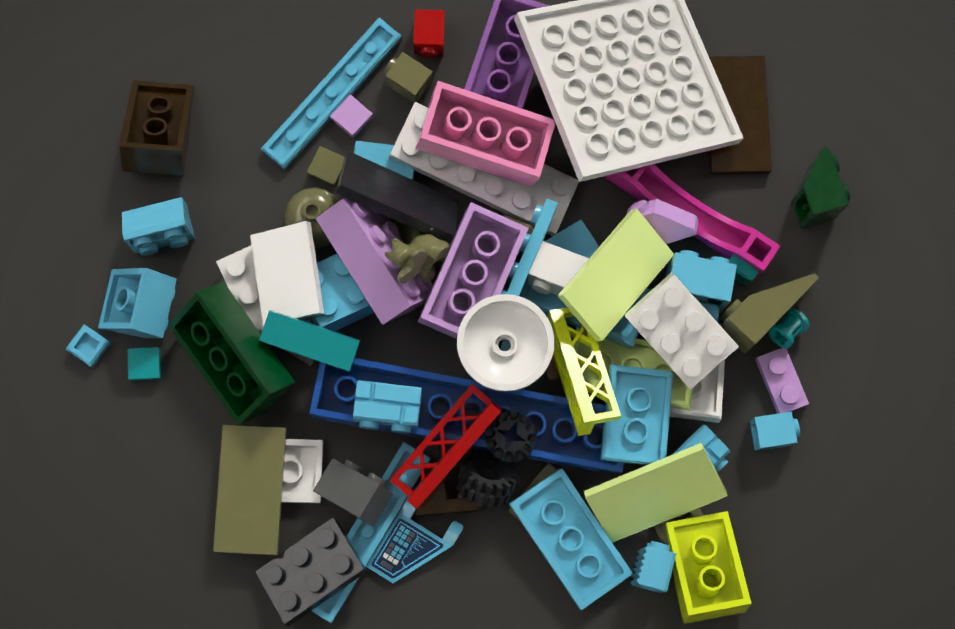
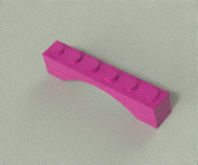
[605,164,780,278]

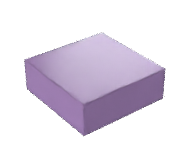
[330,94,373,138]

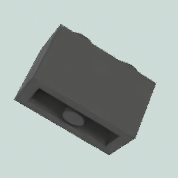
[313,458,393,527]

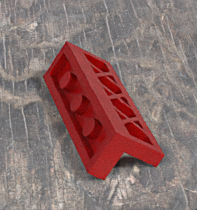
[390,383,502,509]

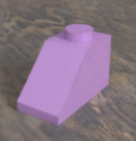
[626,199,699,244]

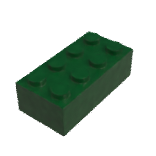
[168,281,295,426]

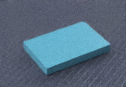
[600,364,673,465]

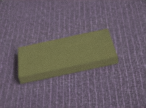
[213,425,287,555]

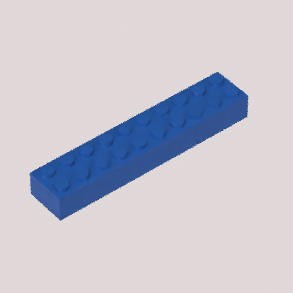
[309,358,624,476]

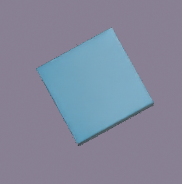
[66,324,111,368]

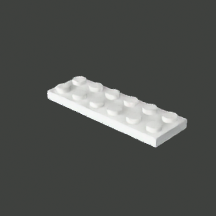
[389,102,579,236]

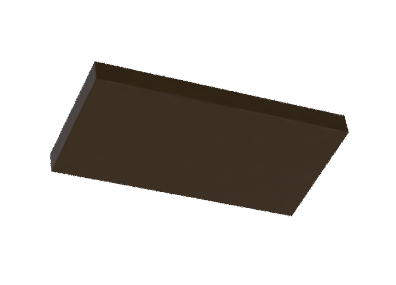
[709,56,772,175]

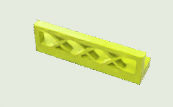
[547,308,621,436]

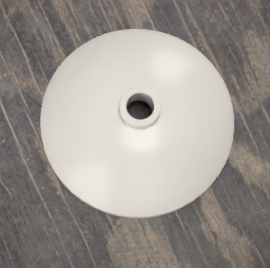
[457,294,554,391]

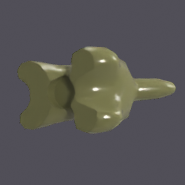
[385,229,450,283]

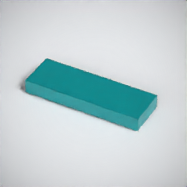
[259,310,360,371]

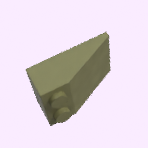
[720,273,819,354]

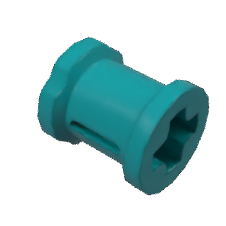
[769,308,810,349]

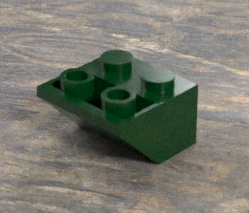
[791,147,850,229]

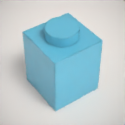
[749,411,800,451]

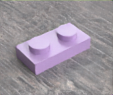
[755,348,809,414]

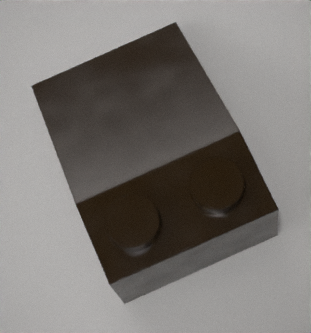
[119,80,194,176]

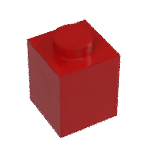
[413,9,445,58]

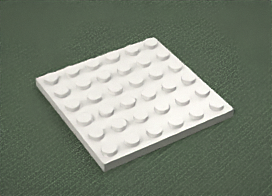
[514,0,744,182]

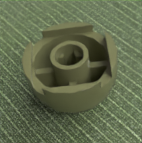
[284,187,339,250]

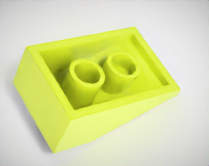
[665,511,752,624]

